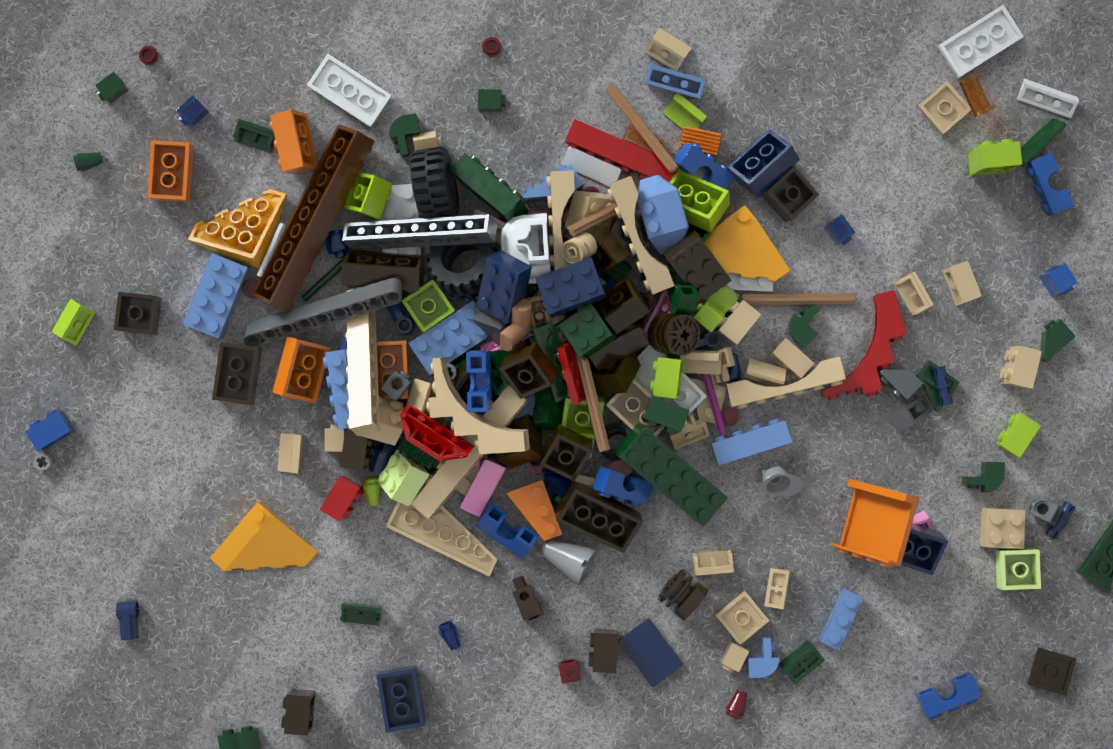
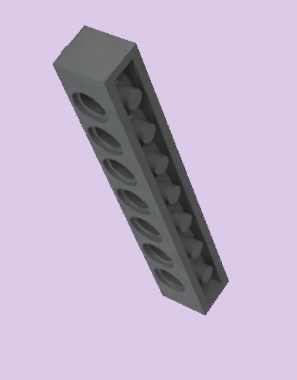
[342,214,497,250]

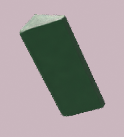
[1020,118,1067,167]

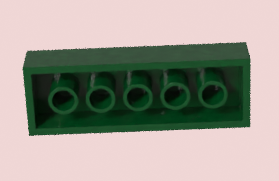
[613,423,728,527]

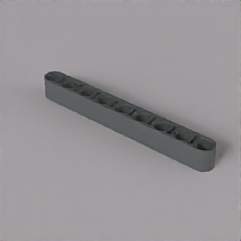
[244,278,402,347]

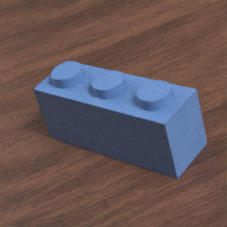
[644,63,706,99]
[818,588,863,650]

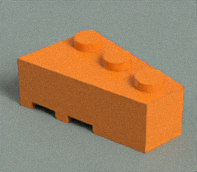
[506,479,562,541]

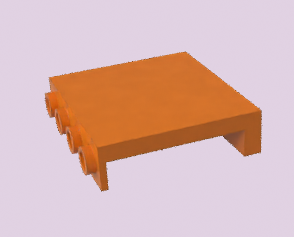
[831,479,919,568]

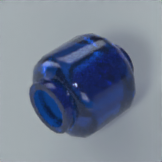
[325,229,351,258]

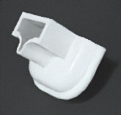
[501,213,551,284]

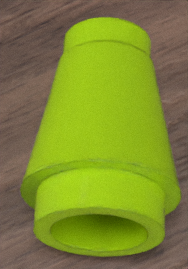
[362,477,380,506]

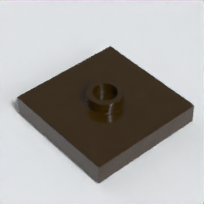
[1027,647,1077,695]

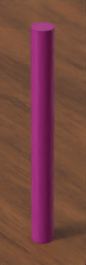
[702,374,727,435]

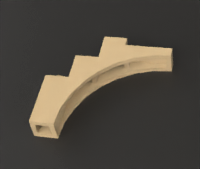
[427,357,530,454]

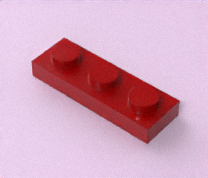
[557,343,586,405]

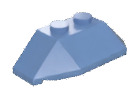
[638,175,689,255]

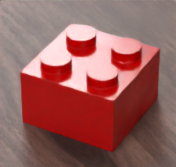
[320,475,364,522]

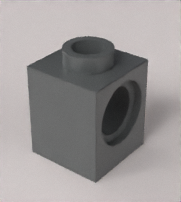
[381,370,412,401]
[1029,496,1063,526]

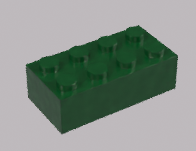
[450,153,529,222]

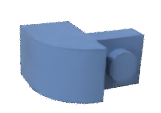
[747,636,779,678]

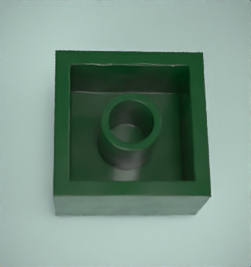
[558,303,617,361]
[642,396,690,434]

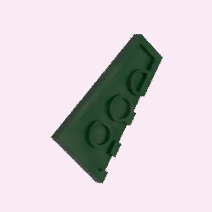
[531,322,568,402]
[1077,520,1113,594]

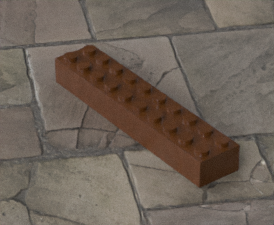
[251,124,375,313]

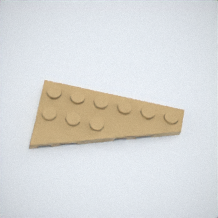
[385,486,498,576]

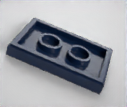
[618,618,683,688]

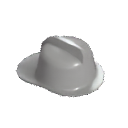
[760,466,803,497]

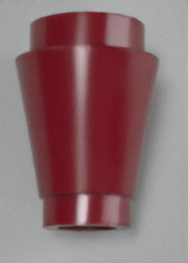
[726,689,748,720]

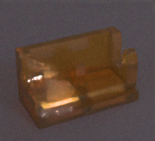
[959,73,997,117]
[622,124,664,154]

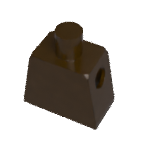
[512,576,544,622]

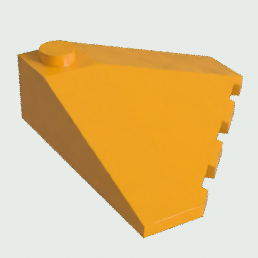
[188,189,287,269]
[704,206,790,282]
[210,501,318,571]

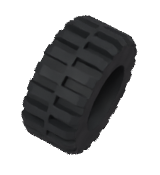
[410,146,459,218]
[426,240,501,300]

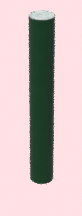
[301,258,344,302]

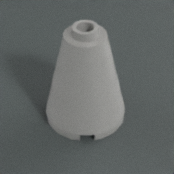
[541,539,597,585]

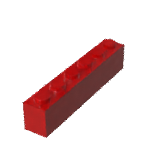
[565,119,678,182]

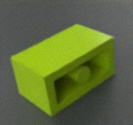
[997,413,1041,458]

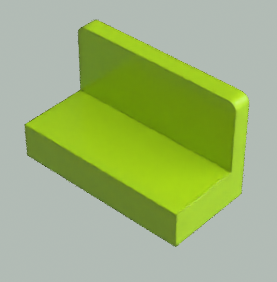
[663,92,707,130]
[52,299,96,346]

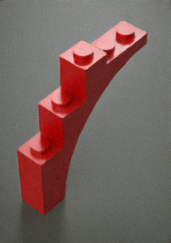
[820,290,907,400]

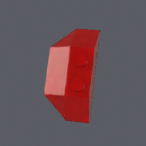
[400,403,474,461]

